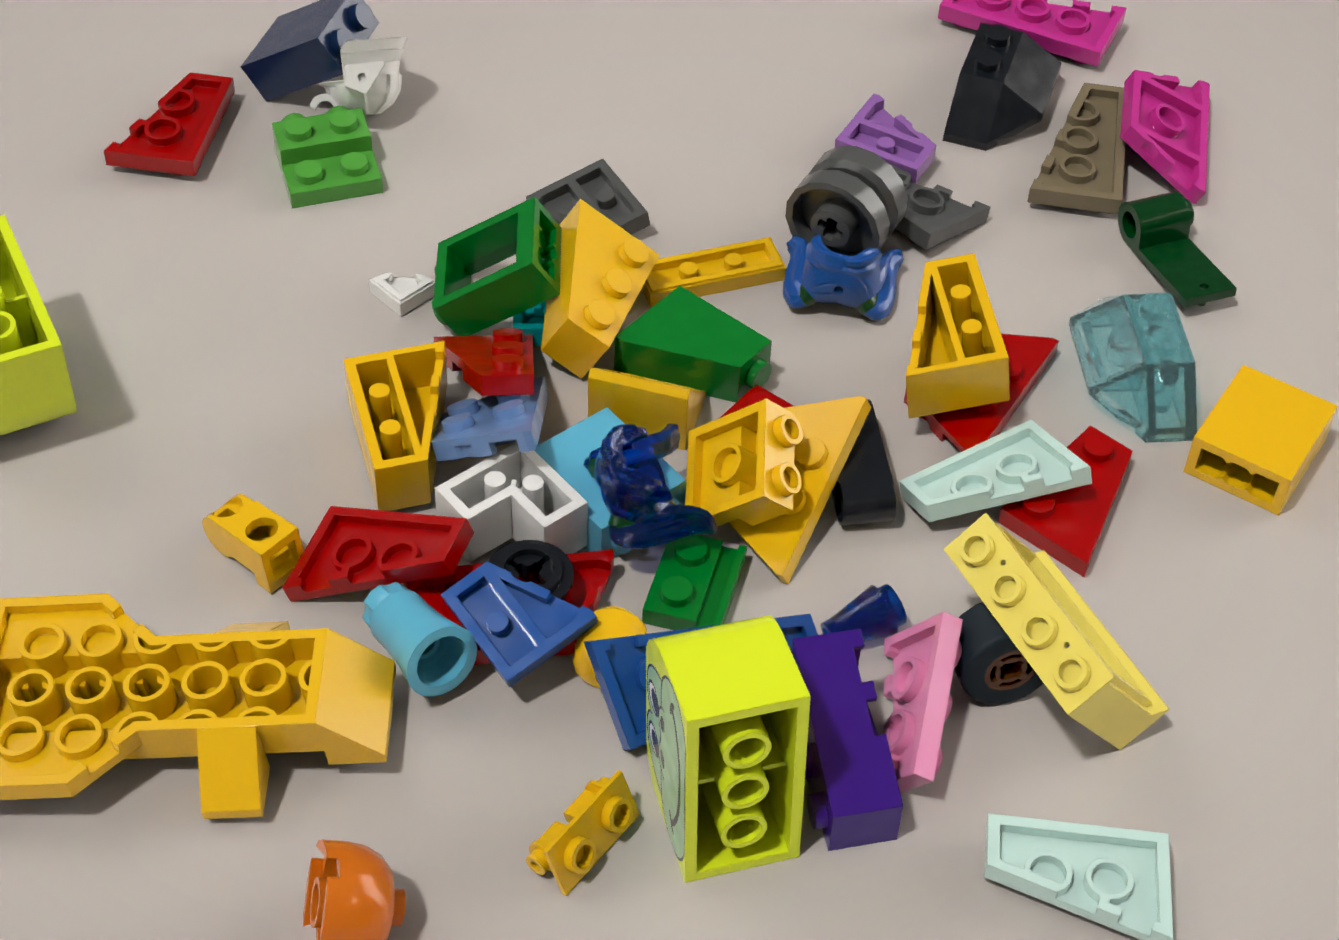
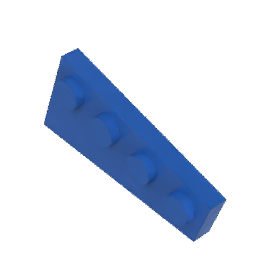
[584,614,818,750]

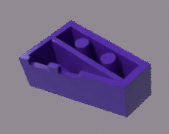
[791,628,903,851]

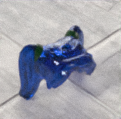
[583,424,717,549]

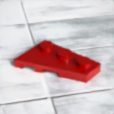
[104,72,235,176]
[434,328,534,396]
[998,425,1133,577]

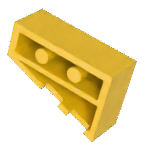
[541,199,659,379]
[906,253,1010,419]
[343,341,448,511]

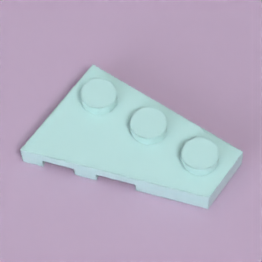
[899,420,1092,522]
[984,813,1174,940]

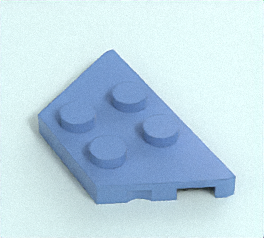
[431,376,549,461]

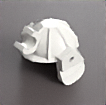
[310,37,407,116]

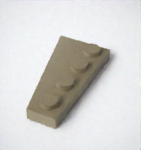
[1027,82,1125,215]

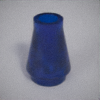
[820,584,907,643]

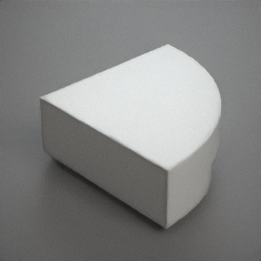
[369,273,435,317]

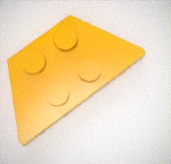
[728,396,871,584]

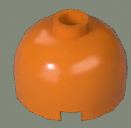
[303,839,406,940]

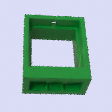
[432,197,562,336]

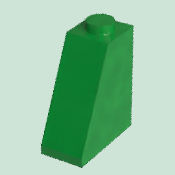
[614,286,772,402]

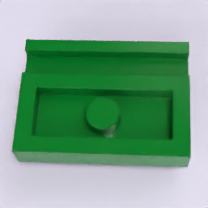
[642,529,747,630]

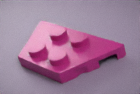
[1120,70,1210,204]

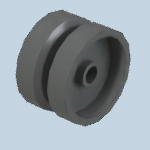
[785,146,908,256]

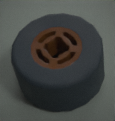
[954,602,1044,704]

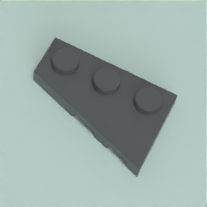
[890,164,991,250]

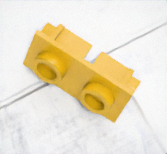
[526,770,640,896]

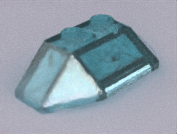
[1068,293,1197,443]

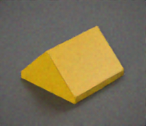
[588,367,707,450]

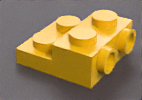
[684,399,803,533]

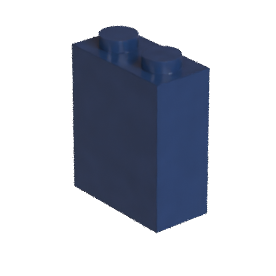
[240,0,379,102]

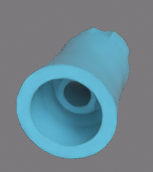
[362,582,477,697]

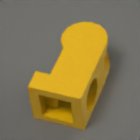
[202,494,304,594]

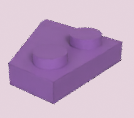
[835,93,936,183]

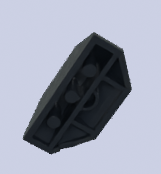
[943,23,1062,151]

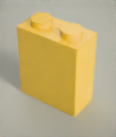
[1183,365,1338,515]

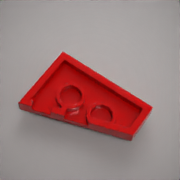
[282,506,474,602]

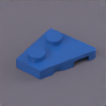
[441,561,598,688]

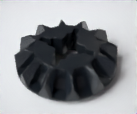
[488,540,574,601]

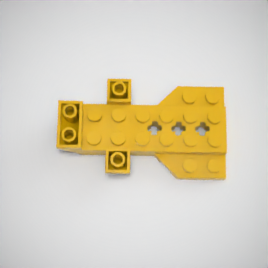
[0,593,396,819]

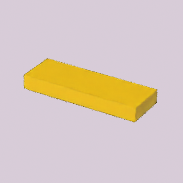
[642,237,786,307]

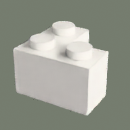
[435,442,588,563]

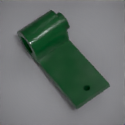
[1118,191,1237,308]

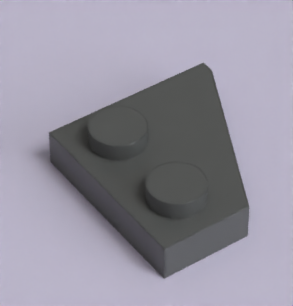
[526,159,650,235]

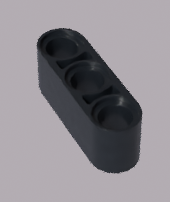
[831,399,896,526]

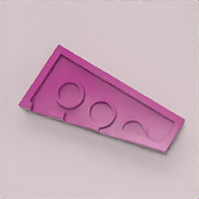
[938,0,1127,67]

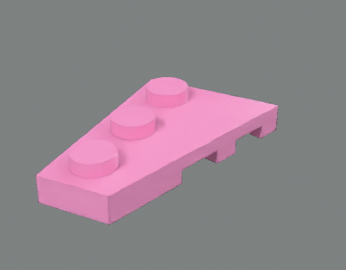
[883,612,963,792]

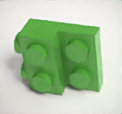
[272,106,383,209]

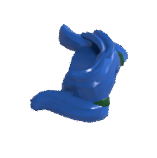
[783,234,904,321]

